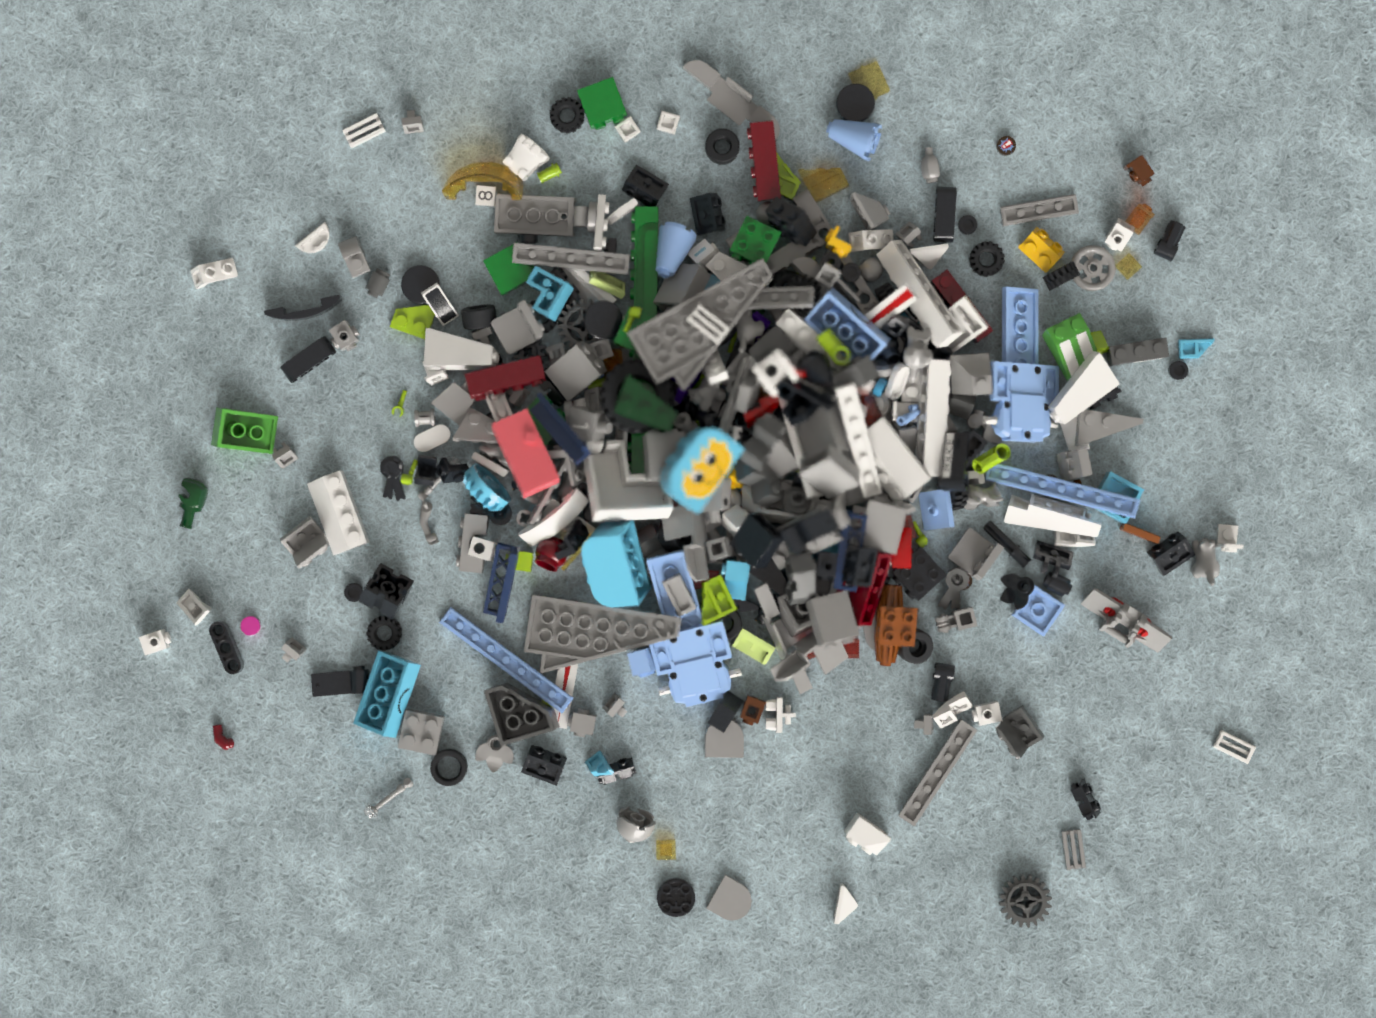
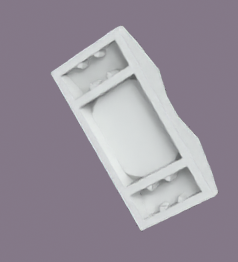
[948,296,989,353]

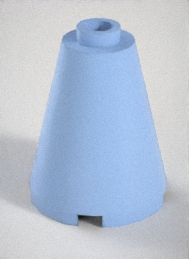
[826,119,882,161]
[656,222,696,278]

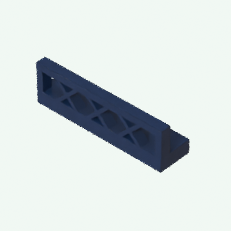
[530,392,592,465]
[833,509,868,592]
[483,542,520,624]

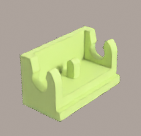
[732,628,776,665]

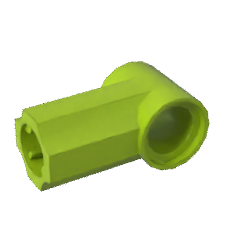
[816,328,850,366]
[972,443,1011,475]

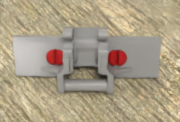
[1081,588,1172,653]

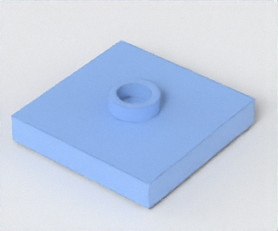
[919,490,955,531]
[1012,584,1065,637]

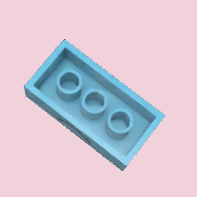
[353,651,421,738]

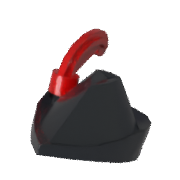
[786,350,833,387]

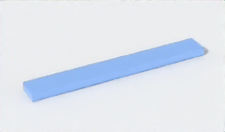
[985,464,1140,519]
[439,607,574,713]

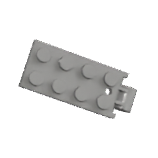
[494,194,589,237]
[772,505,852,570]

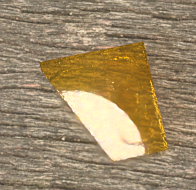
[798,168,849,203]

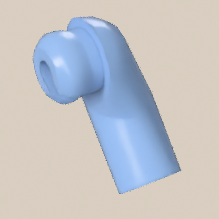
[896,404,920,426]

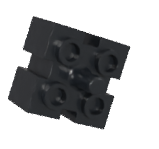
[359,563,414,620]

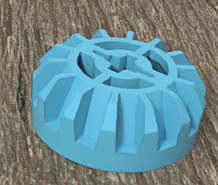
[463,463,511,511]

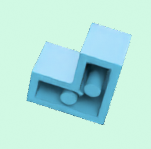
[526,266,574,322]
[721,559,750,601]

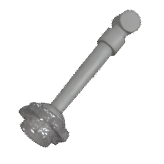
[418,455,462,501]
[364,778,413,820]

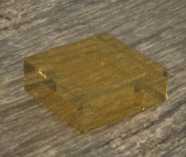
[1115,253,1142,280]
[656,840,676,860]

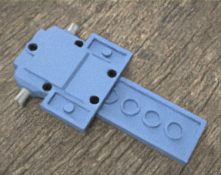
[983,287,1059,443]
[646,550,742,707]

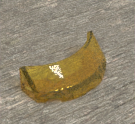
[442,162,523,200]

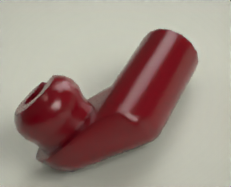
[213,724,234,750]

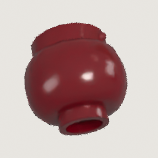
[534,536,567,572]

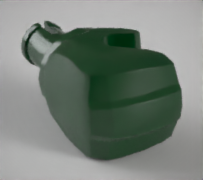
[178,478,209,529]

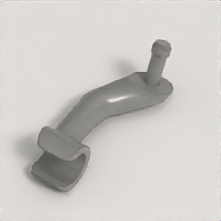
[419,501,439,545]

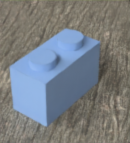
[627,646,656,678]

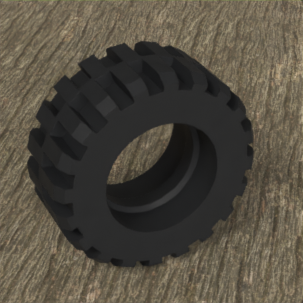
[600,359,674,434]

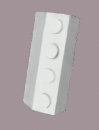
[867,417,932,501]
[307,470,369,556]

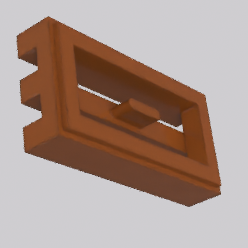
[1119,523,1161,544]

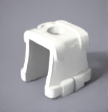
[503,134,550,181]
[752,350,798,396]

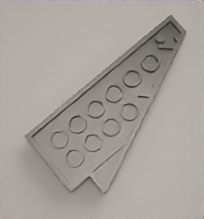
[627,259,772,391]
[524,595,682,673]

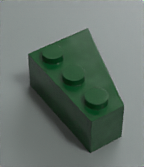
[614,375,677,433]

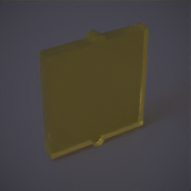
[848,61,890,100]
[561,534,591,571]

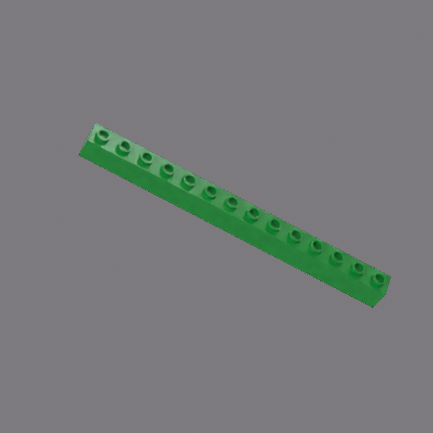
[628,206,659,475]

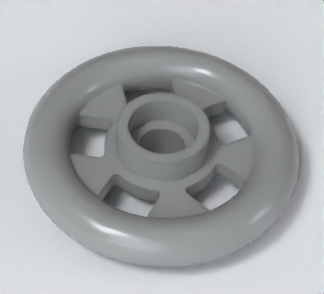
[1070,245,1116,291]

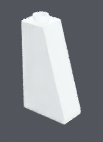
[424,328,499,371]
[1048,351,1120,425]

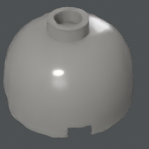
[617,807,656,843]

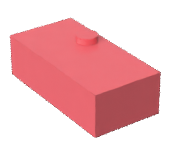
[491,409,560,498]

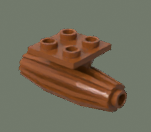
[874,584,918,666]

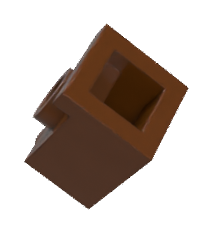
[1123,155,1155,187]
[740,695,766,726]

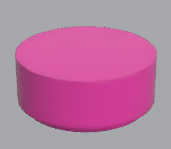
[241,616,261,636]

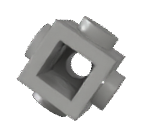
[329,320,360,352]

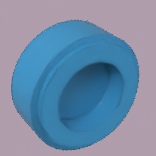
[873,378,888,397]

